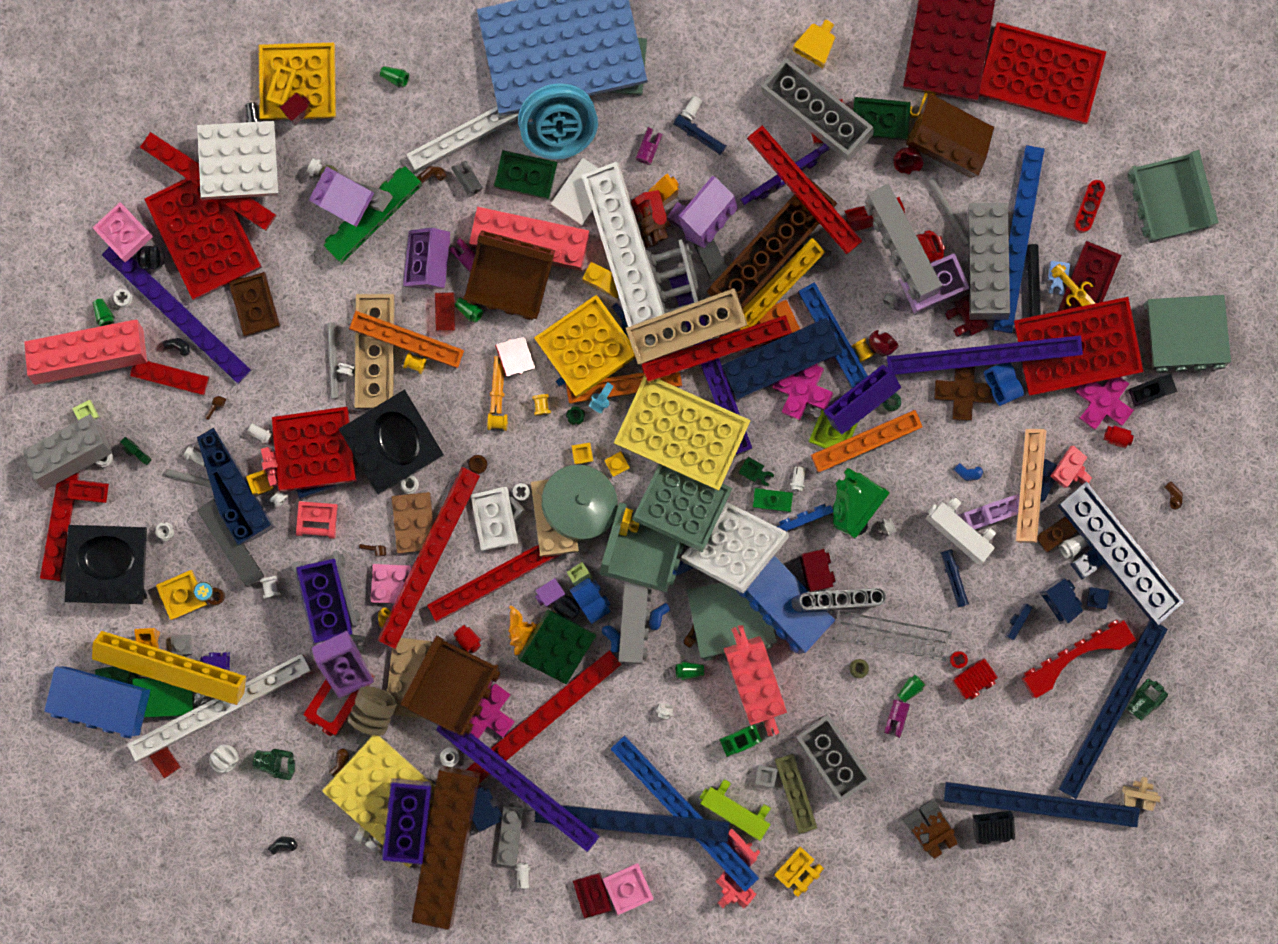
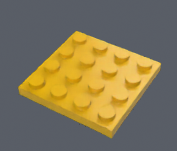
[259,42,336,120]
[534,294,636,398]

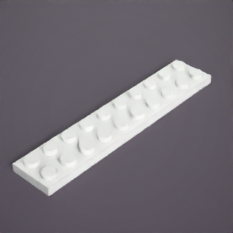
[582,162,672,346]

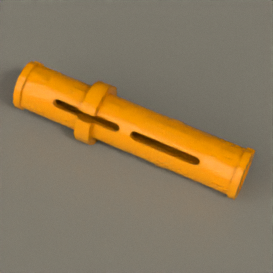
[489,356,505,414]

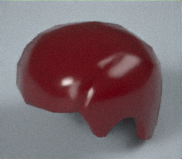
[892,147,924,175]
[869,330,899,356]

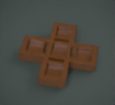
[934,366,993,421]

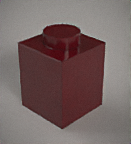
[279,92,312,126]

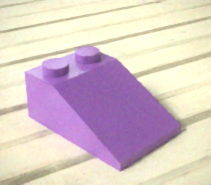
[309,167,374,227]
[312,631,374,698]

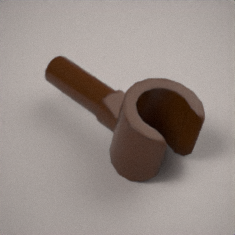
[205,396,226,420]
[359,544,386,556]
[683,624,696,648]

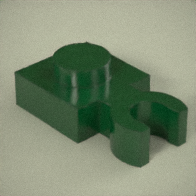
[120,437,152,465]
[738,456,774,487]

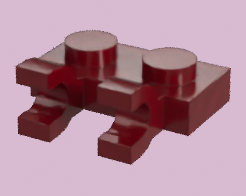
[944,295,989,337]

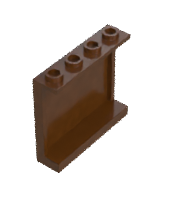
[463,230,556,320]
[400,635,501,738]

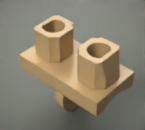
[1122,777,1161,811]

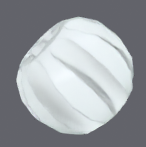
[209,744,239,774]

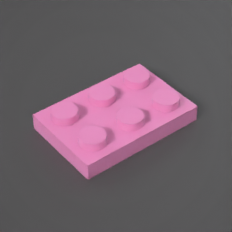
[93,202,153,262]

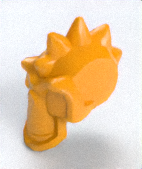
[508,605,537,656]

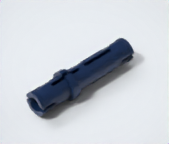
[673,114,727,155]
[940,549,970,608]

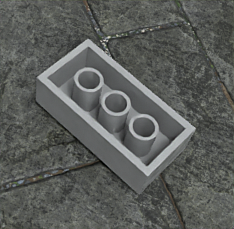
[23,414,112,490]
[619,583,652,663]
[795,714,872,802]

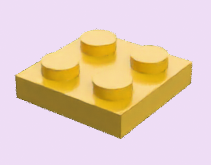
[156,570,207,621]

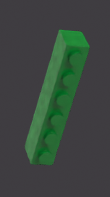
[323,166,423,264]

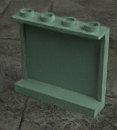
[1127,150,1219,242]
[1144,295,1231,373]
[599,502,684,592]
[687,583,777,661]

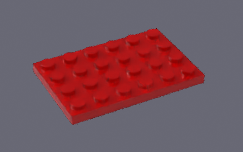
[979,22,1107,125]
[144,178,262,300]
[1013,297,1144,396]

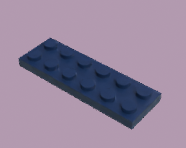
[722,317,843,400]

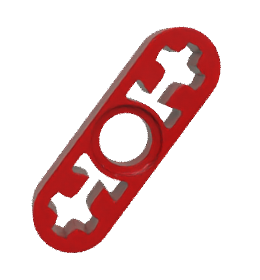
[1074,180,1105,233]

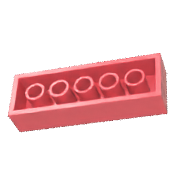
[469,207,590,271]
[24,319,147,385]

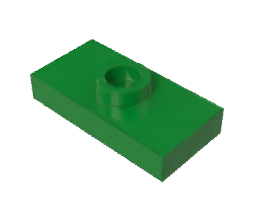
[752,488,793,512]

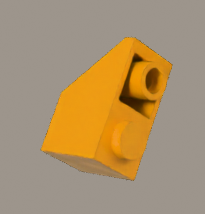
[649,173,679,206]

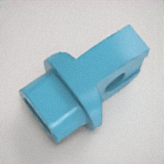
[589,382,614,413]

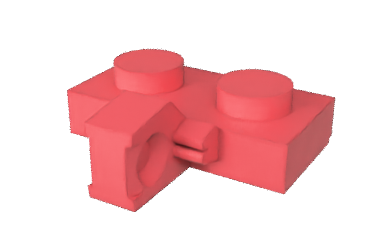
[1051,445,1092,488]
[261,447,278,487]
[716,871,757,909]

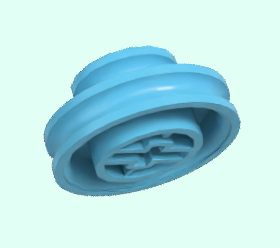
[518,83,598,159]

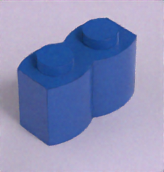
[984,363,1024,406]
[570,577,611,624]

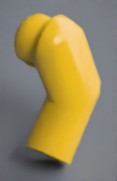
[378,607,390,628]

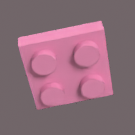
[371,564,412,604]
[603,863,654,915]

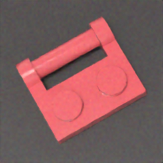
[296,501,338,539]

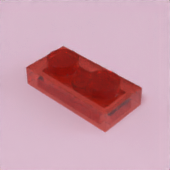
[435,292,455,332]
[149,746,181,779]

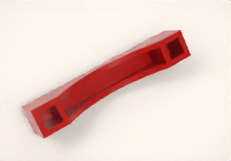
[1021,619,1136,699]

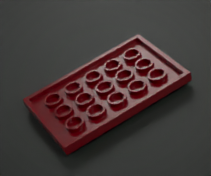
[902,0,995,102]

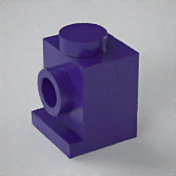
[200,652,230,671]

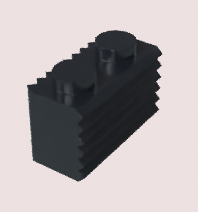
[972,811,1015,845]

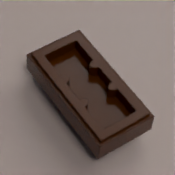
[1037,516,1077,553]

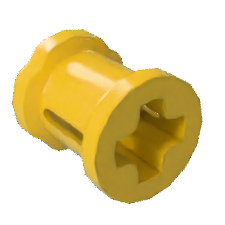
[851,338,875,363]
[403,352,427,374]
[532,394,551,416]
[487,413,508,431]

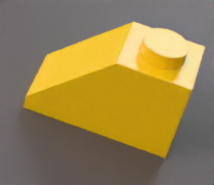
[582,262,619,299]

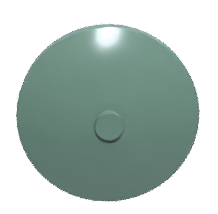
[541,465,618,541]

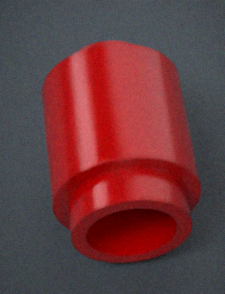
[1103,425,1134,449]
[453,624,482,653]

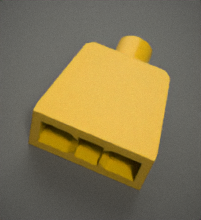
[792,19,835,69]

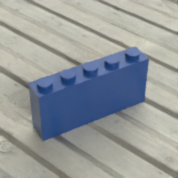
[736,555,835,654]
[44,666,150,739]

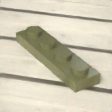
[774,753,817,834]

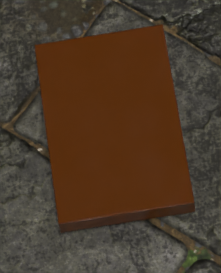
[228,272,281,337]

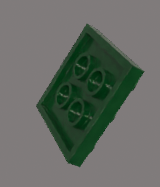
[517,609,596,685]

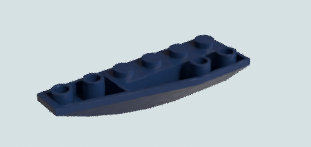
[197,427,275,545]

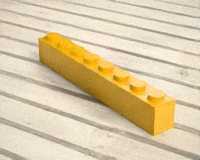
[92,631,246,705]

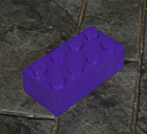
[296,558,353,645]
[382,778,431,864]

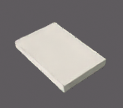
[551,158,598,226]
[470,487,518,551]

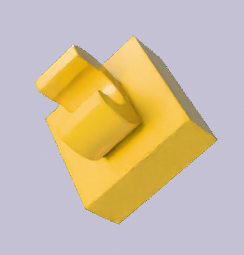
[619,508,640,536]

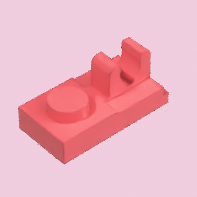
[726,829,760,867]

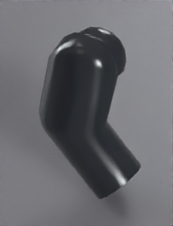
[163,338,190,356]
[268,836,298,855]

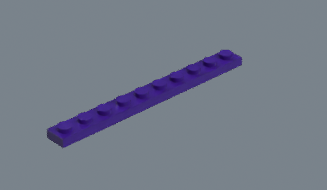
[102,246,252,384]
[669,273,753,455]
[887,336,1083,375]
[436,726,600,852]

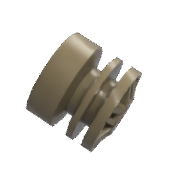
[348,686,398,736]

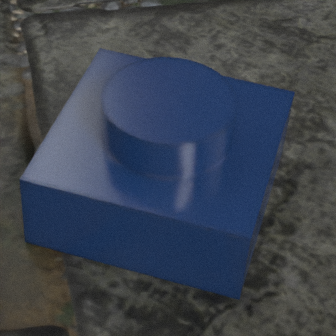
[1086,587,1110,609]

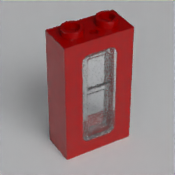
[303,673,375,737]

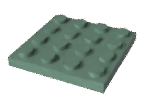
[632,464,732,552]

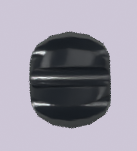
[136,246,165,269]
[551,595,580,621]

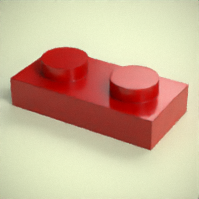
[67,478,109,503]

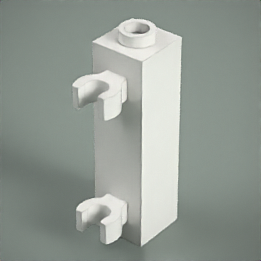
[926,498,996,564]

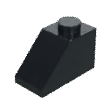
[1128,374,1178,407]

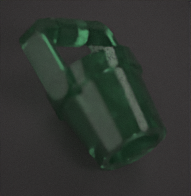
[1127,678,1168,722]
[253,749,295,780]

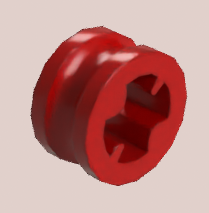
[950,651,968,669]

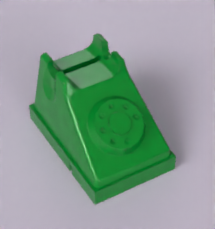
[833,468,890,539]

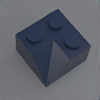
[1039,578,1083,624]

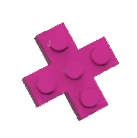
[773,365,833,421]
[1075,377,1134,430]
[471,683,515,739]

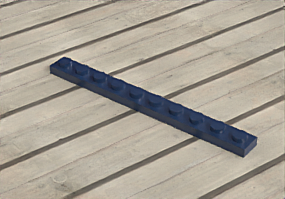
[1058,620,1168,799]
[943,782,1140,828]
[534,804,730,842]

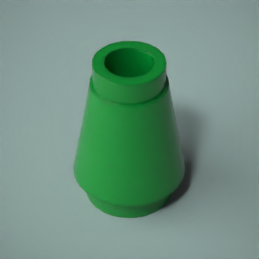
[380,66,409,87]
[455,297,484,323]
[92,298,115,326]
[675,661,704,681]
[897,674,926,703]

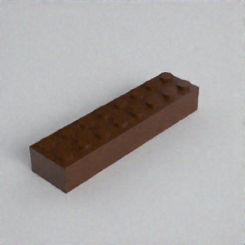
[706,178,838,310]
[411,765,481,930]

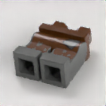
[902,799,958,859]

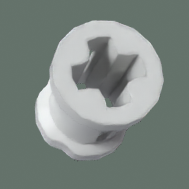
[260,576,281,599]

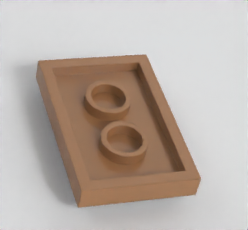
[392,492,433,554]

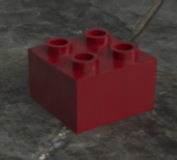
[799,549,836,592]

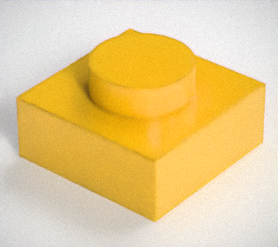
[571,442,594,465]
[604,451,630,477]

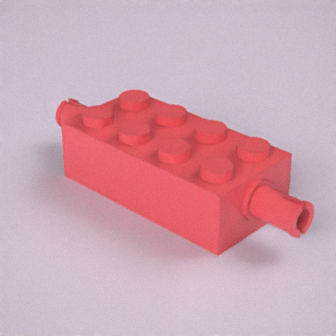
[723,625,787,736]

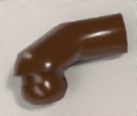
[417,166,446,183]
[1164,481,1183,510]
[329,748,349,777]

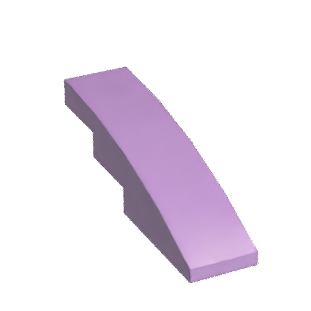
[958,494,1020,530]

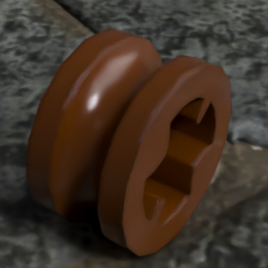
[208,588,225,605]

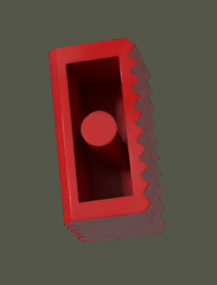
[951,658,998,700]

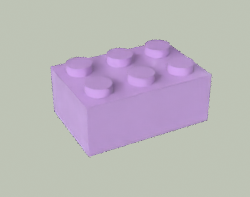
[899,253,970,314]

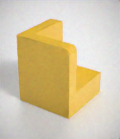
[246,470,274,496]

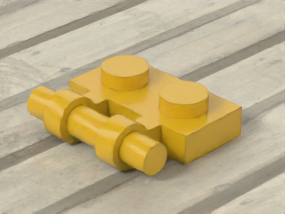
[774,846,824,897]

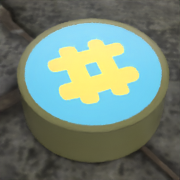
[193,582,213,602]

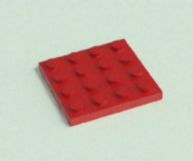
[272,406,356,492]

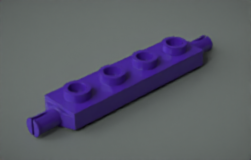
[740,144,830,206]

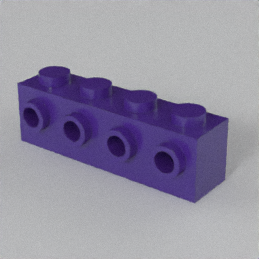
[823,364,901,435]

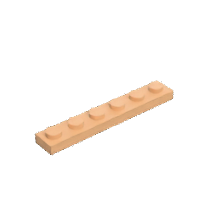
[1016,429,1046,543]

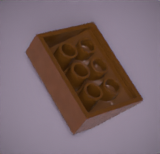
[905,93,994,178]

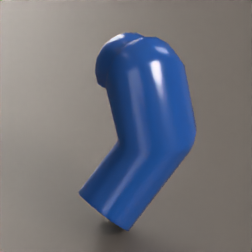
[953,463,983,481]
[649,603,670,630]
[602,625,621,652]

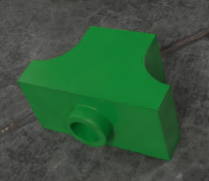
[719,724,762,757]

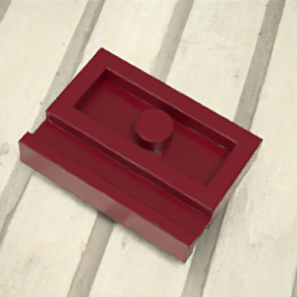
[573,872,612,919]

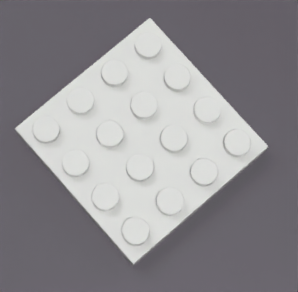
[197,121,279,200]
[681,502,789,593]

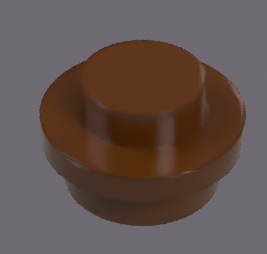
[468,455,488,474]

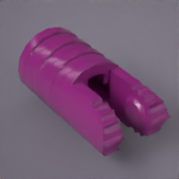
[635,127,662,165]
[449,238,475,272]
[884,700,910,738]

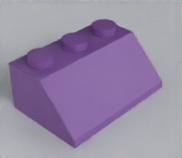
[679,176,737,248]
[403,228,450,289]

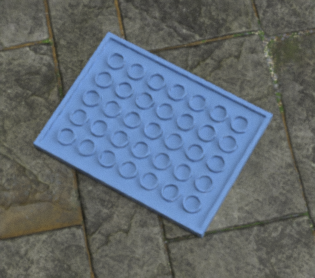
[477,0,648,116]

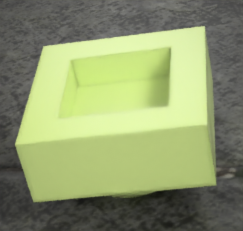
[72,400,100,420]
[566,562,592,586]

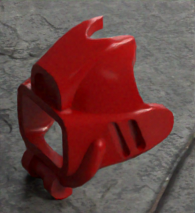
[916,230,946,263]

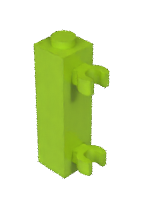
[699,779,771,841]

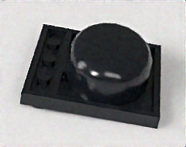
[339,389,445,495]
[64,525,147,605]

